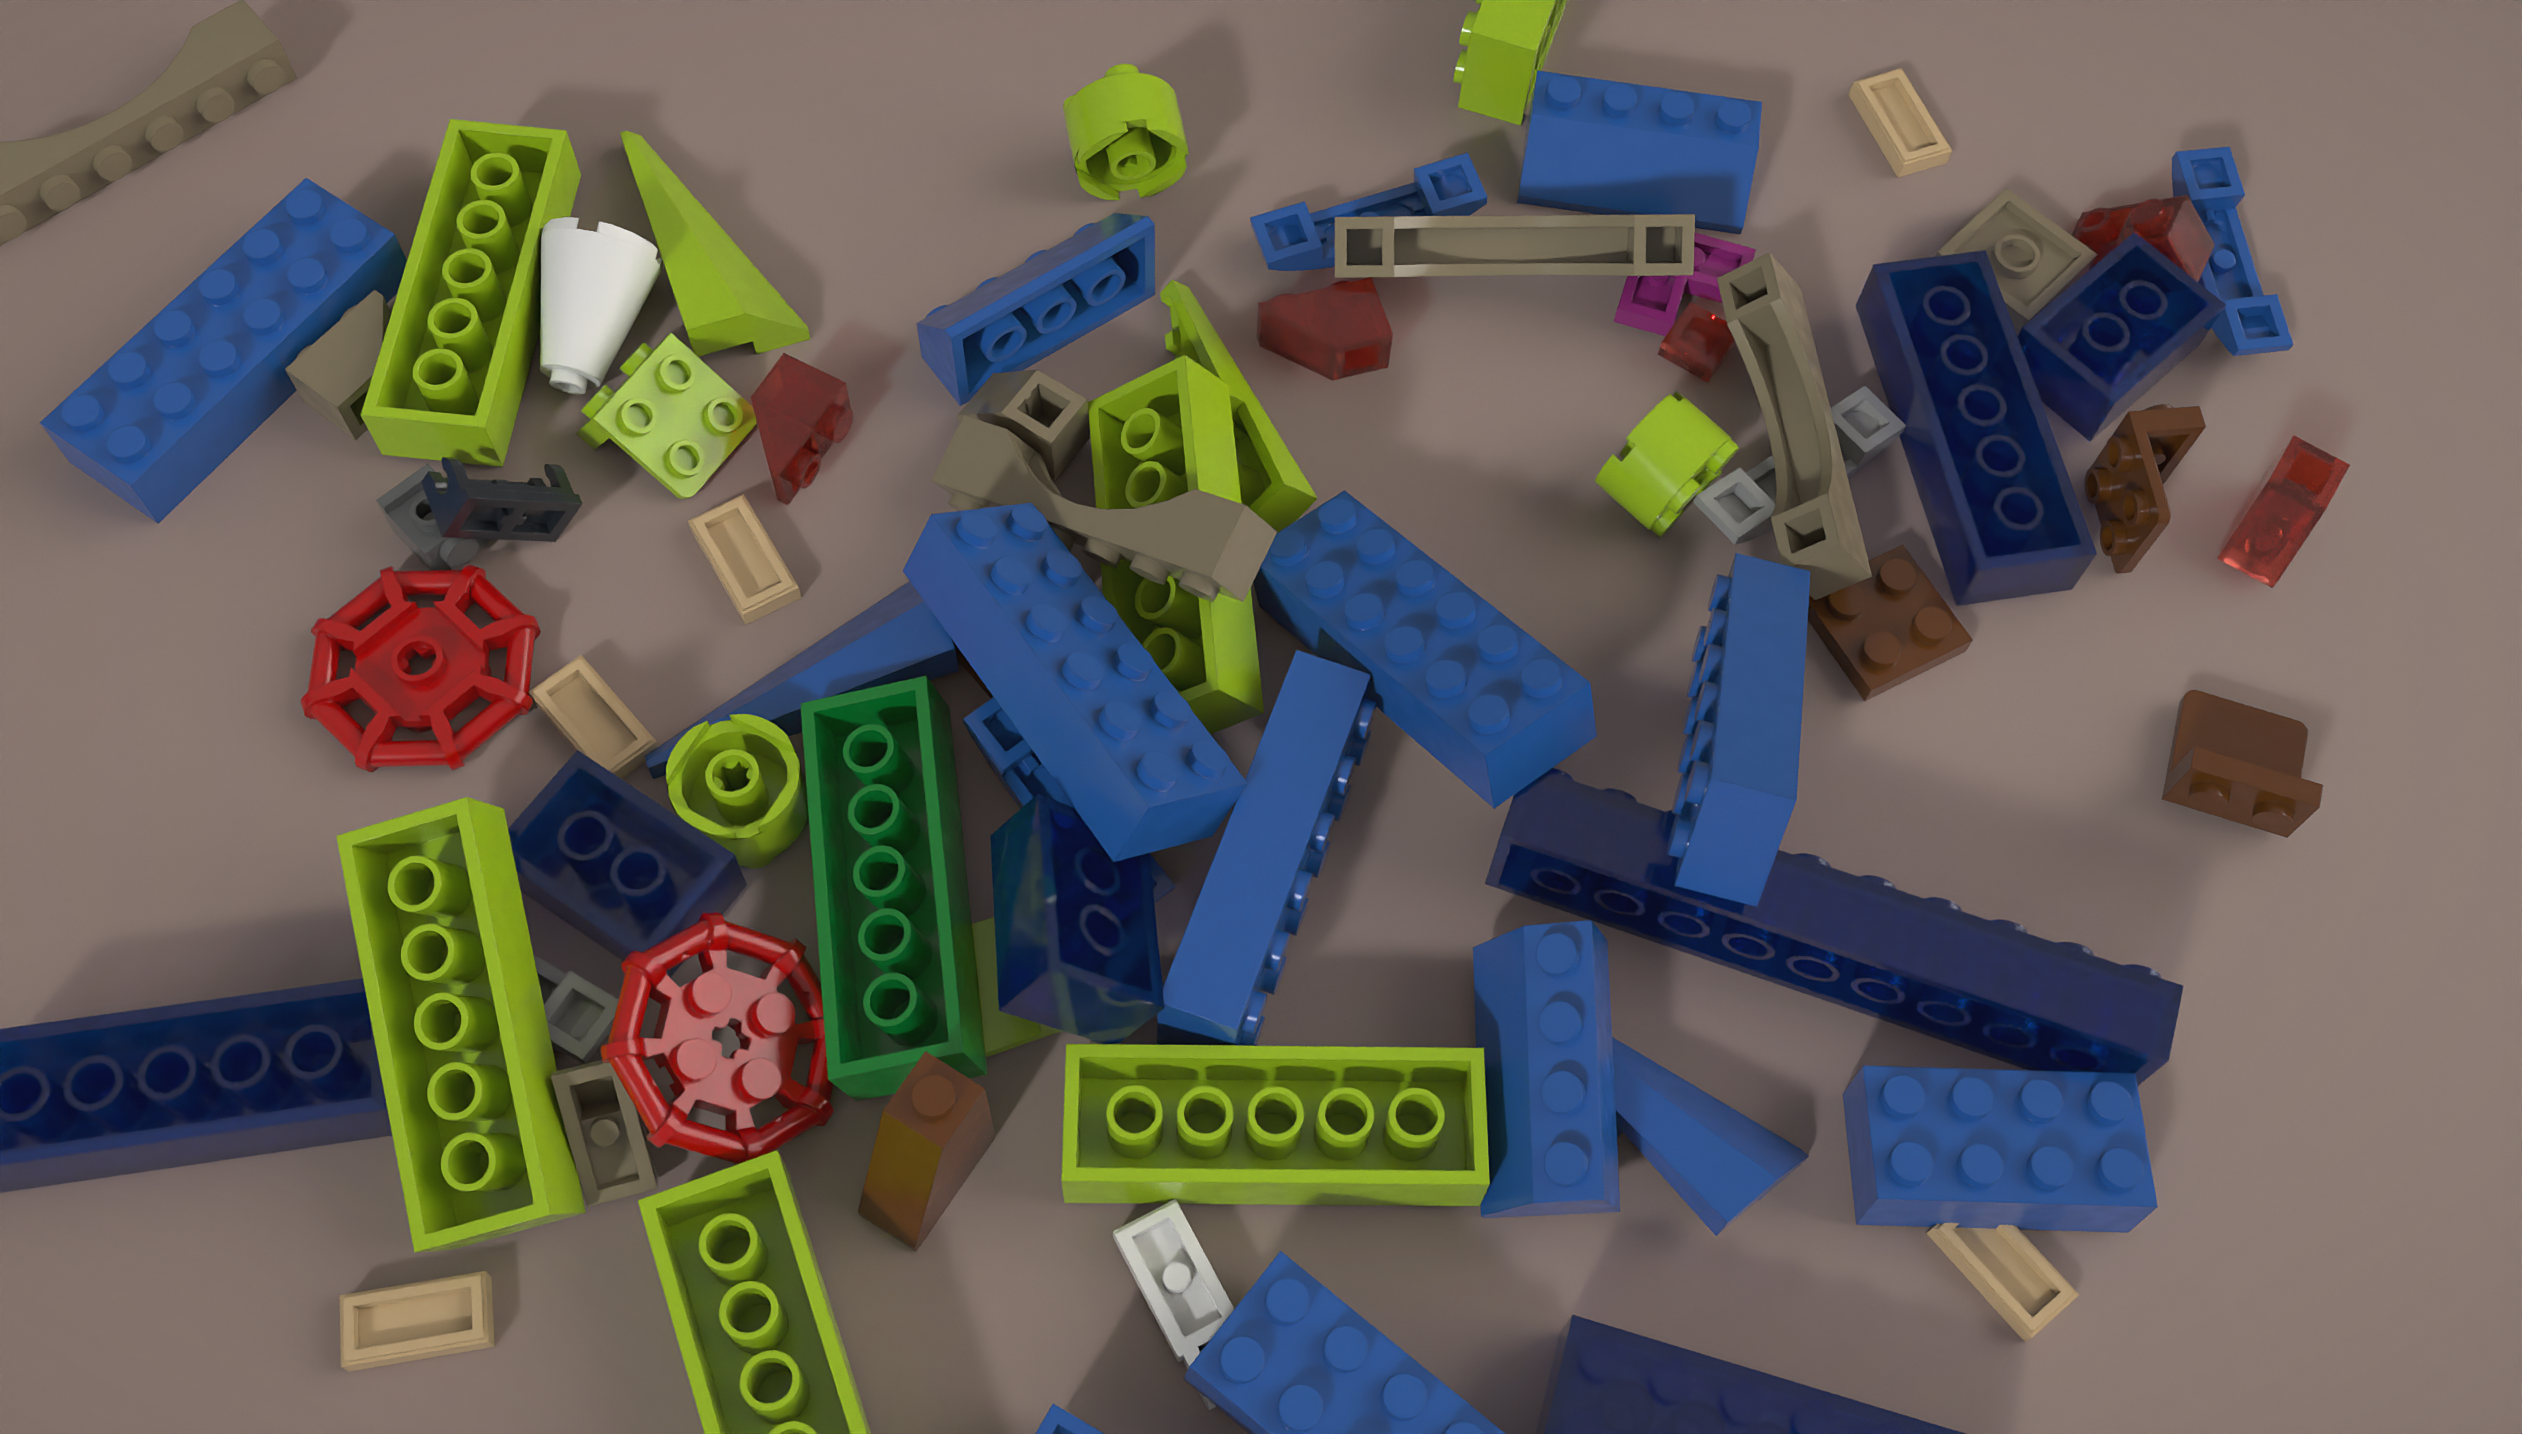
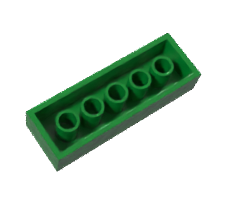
[800,676,987,1101]

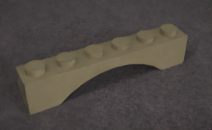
[0,0,297,246]
[1335,214,1695,278]
[1717,252,1872,600]
[931,416,1277,602]

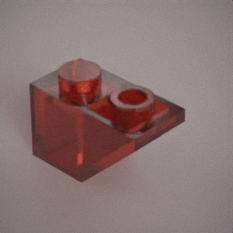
[2072,195,2215,293]
[1256,277,1393,381]
[751,353,853,505]
[2217,435,2350,588]

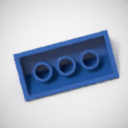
[1517,70,1762,234]
[916,213,1155,406]
[1473,920,1621,1218]

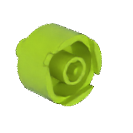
[1063,64,1189,201]
[1595,391,1740,538]
[666,714,809,869]

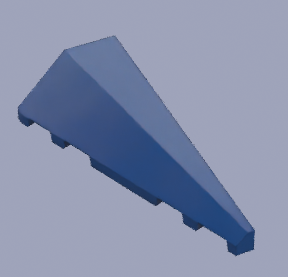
[645,581,959,779]
[1612,1037,1809,1236]

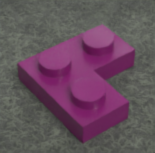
[1613,233,1756,337]

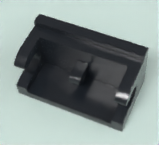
[421,457,583,542]

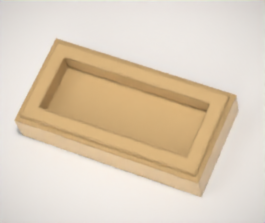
[1848,68,1952,178]
[688,494,802,625]
[528,655,659,789]
[1927,1223,2079,1342]
[339,1271,495,1372]

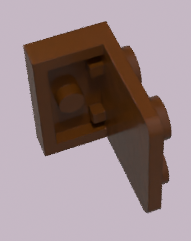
[2084,404,2206,574]
[2162,690,2323,838]

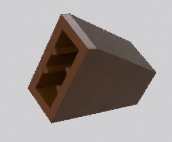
[858,1051,996,1252]

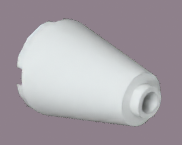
[540,217,663,395]

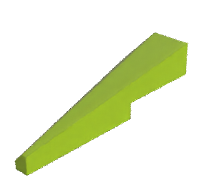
[620,130,811,357]
[1160,279,1318,534]

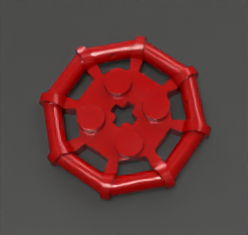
[300,564,541,772]
[600,912,834,1165]

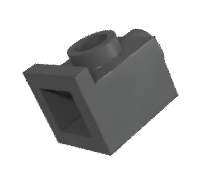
[376,464,489,570]

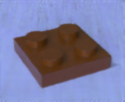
[1808,544,1973,701]

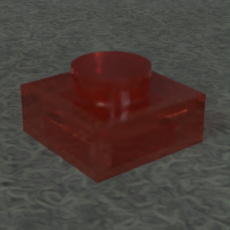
[1657,302,1736,383]

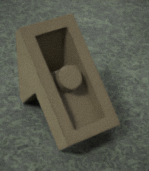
[551,1060,658,1207]

